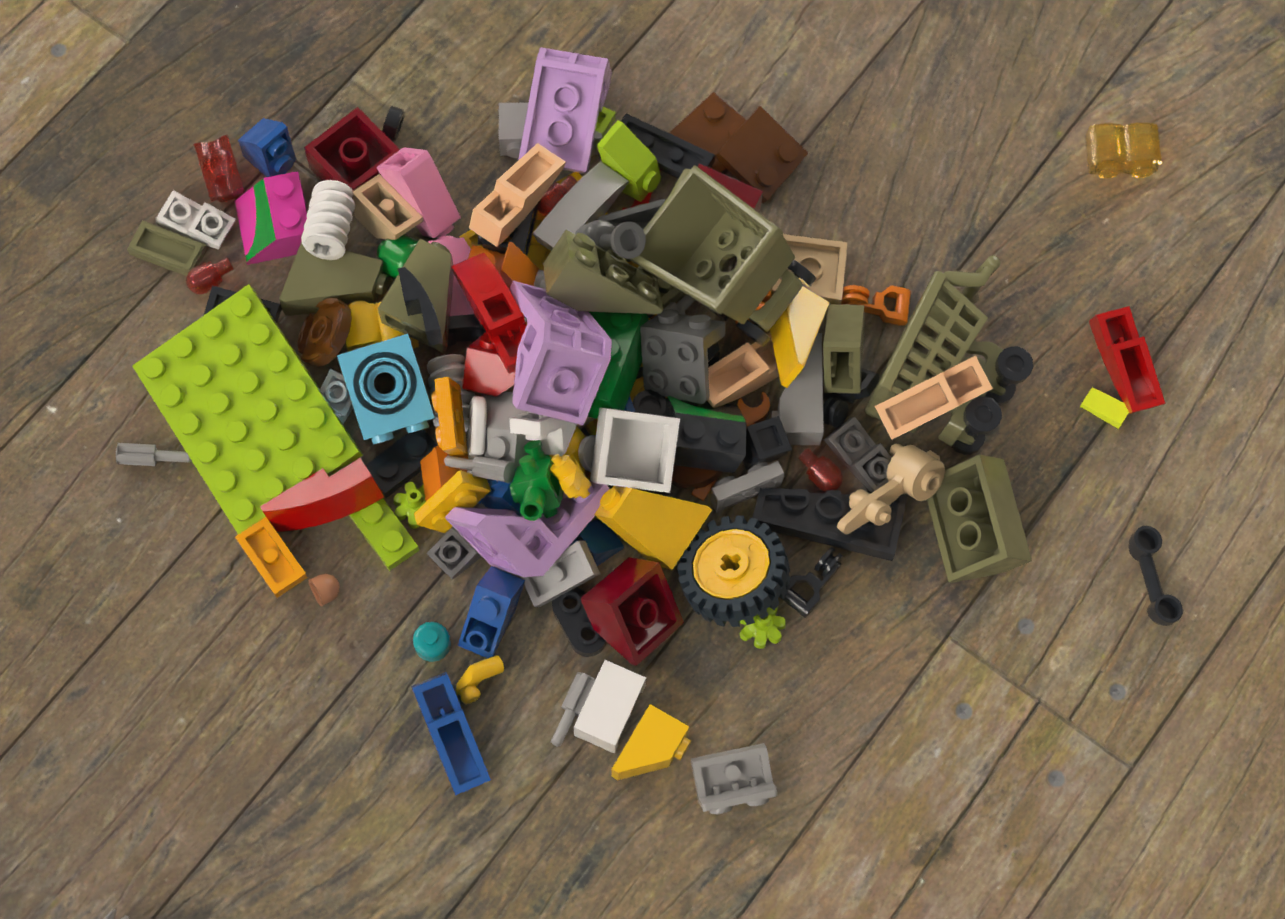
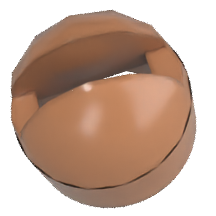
[309,574,340,606]

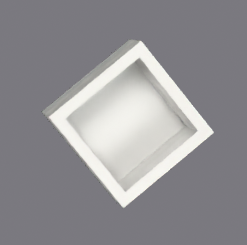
[590,407,680,493]

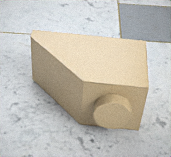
[352,174,423,240]

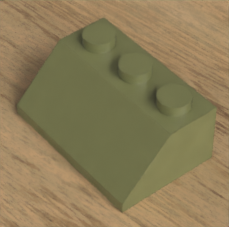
[927,454,1032,583]

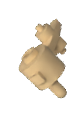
[837,444,945,534]

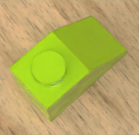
[597,120,661,201]

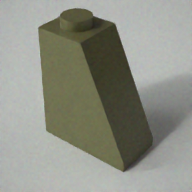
[378,239,454,353]
[279,241,389,316]
[823,304,864,394]

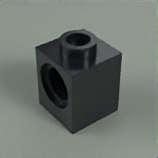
[743,416,792,470]

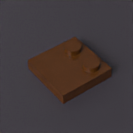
[669,92,746,175]
[715,106,808,203]

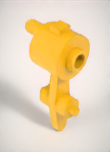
[550,426,591,499]

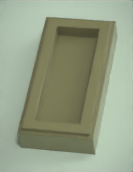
[127,220,207,278]

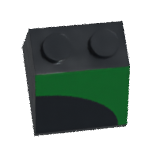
[666,396,747,473]

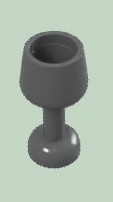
[575,220,646,259]

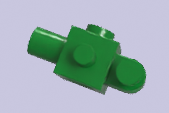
[510,440,564,521]

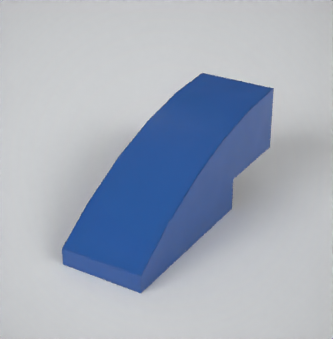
[411,672,491,795]

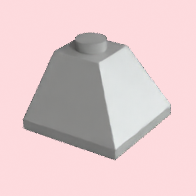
[481,391,532,468]

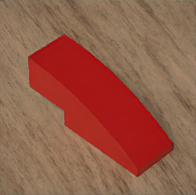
[1089,306,1166,414]
[260,458,384,532]

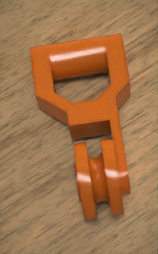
[841,285,911,326]

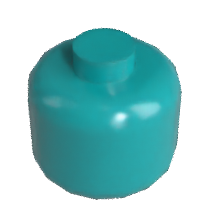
[413,621,451,662]

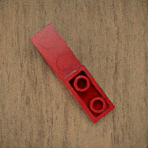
[451,252,527,374]

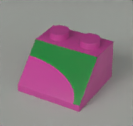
[235,171,308,265]

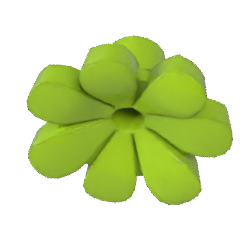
[393,482,426,529]
[739,607,786,649]

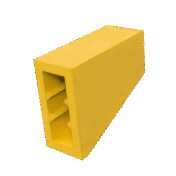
[594,486,712,570]

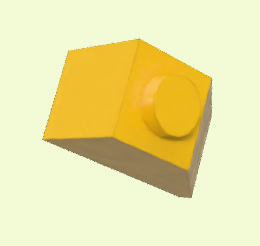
[611,704,691,780]

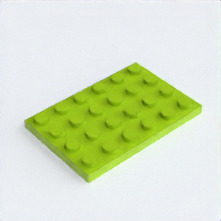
[132,284,363,534]

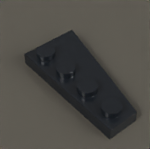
[753,488,908,561]

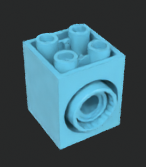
[337,334,435,444]

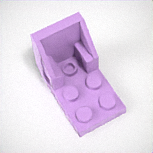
[518,47,612,174]
[509,280,611,425]
[445,480,610,577]

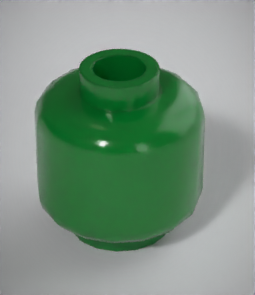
[377,234,419,279]

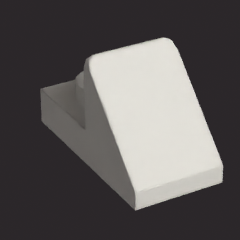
[509,411,577,456]

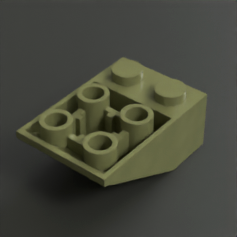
[543,229,663,314]

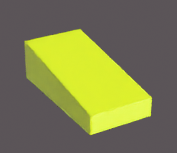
[1080,387,1129,429]

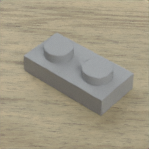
[710,461,784,513]
[521,541,600,607]

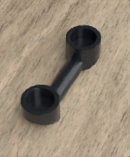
[1128,526,1183,626]

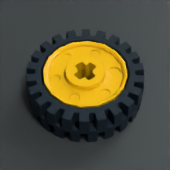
[678,516,790,627]

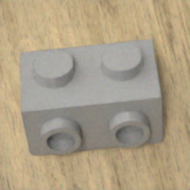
[690,743,778,814]

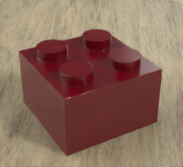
[304,107,400,213]

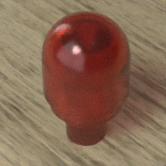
[537,175,578,217]
[186,257,234,295]
[798,448,843,492]

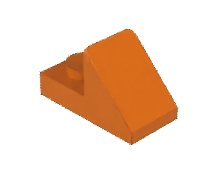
[468,241,539,289]

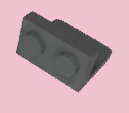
[640,309,725,404]

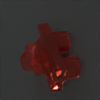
[194,135,245,203]

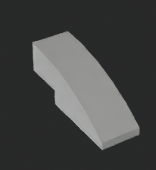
[533,162,629,251]

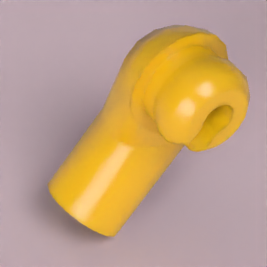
[456,655,504,704]

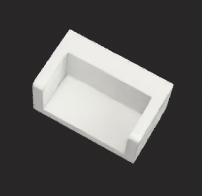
[574,660,646,753]

